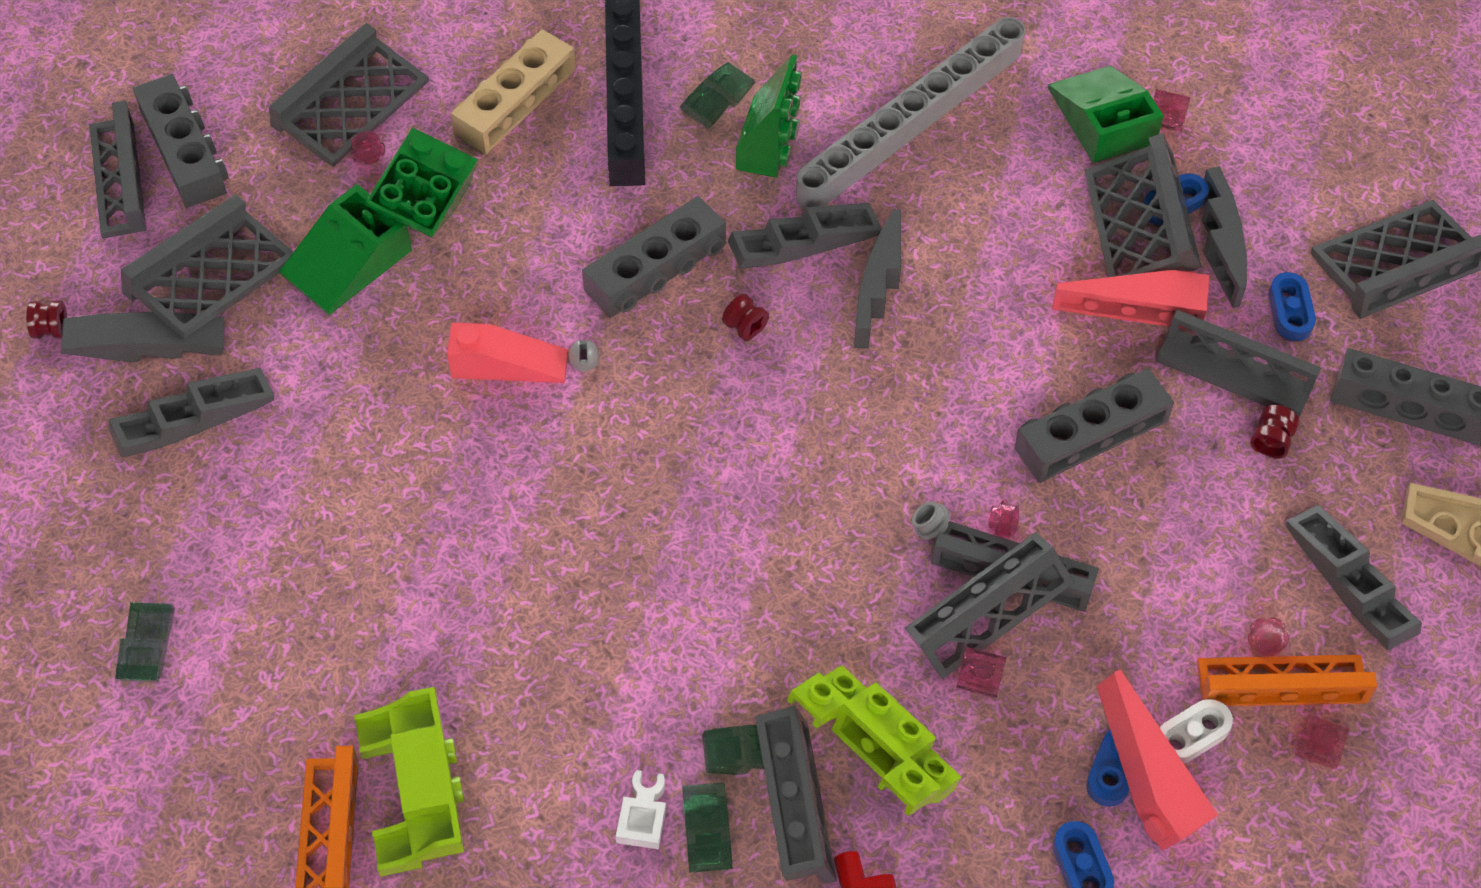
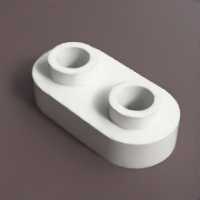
[1160,699,1233,764]

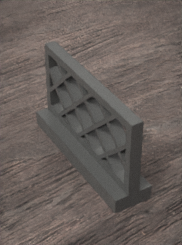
[269,23,429,167]
[1085,133,1202,277]
[121,194,293,339]
[1311,200,1481,319]

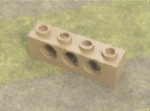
[450,29,576,154]

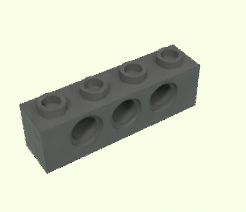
[133,74,229,208]
[582,196,726,318]
[1330,348,1481,446]
[1014,368,1174,483]

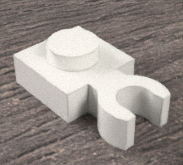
[616,770,666,849]

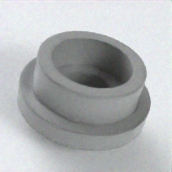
[912,501,950,540]

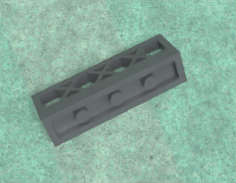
[89,101,147,238]
[1156,310,1321,418]
[931,521,1099,612]
[905,532,1075,679]
[755,706,837,884]

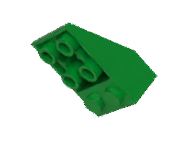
[736,54,802,178]
[1047,66,1164,163]
[365,127,478,238]
[279,184,412,315]

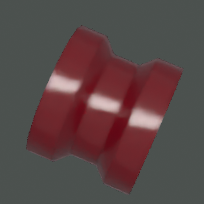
[722,294,769,342]
[26,300,67,339]

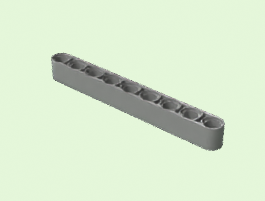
[796,17,1025,209]

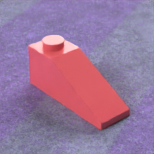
[447,322,568,383]

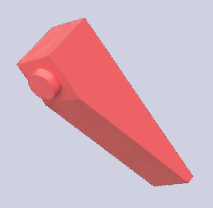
[1052,270,1210,330]
[1096,669,1218,851]

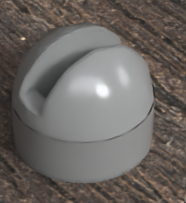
[569,340,599,371]

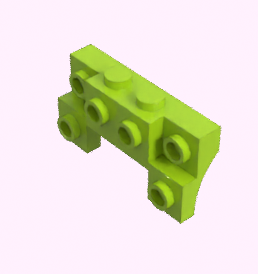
[787,665,962,817]
[354,687,464,877]

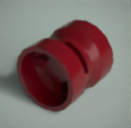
[1250,405,1300,459]

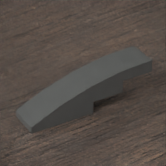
[1202,166,1247,308]
[728,203,882,269]
[854,209,901,349]
[61,312,224,362]
[108,368,274,458]
[1286,505,1422,650]

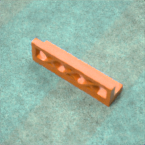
[1196,655,1377,706]
[295,745,359,888]

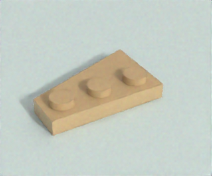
[1401,482,1481,566]

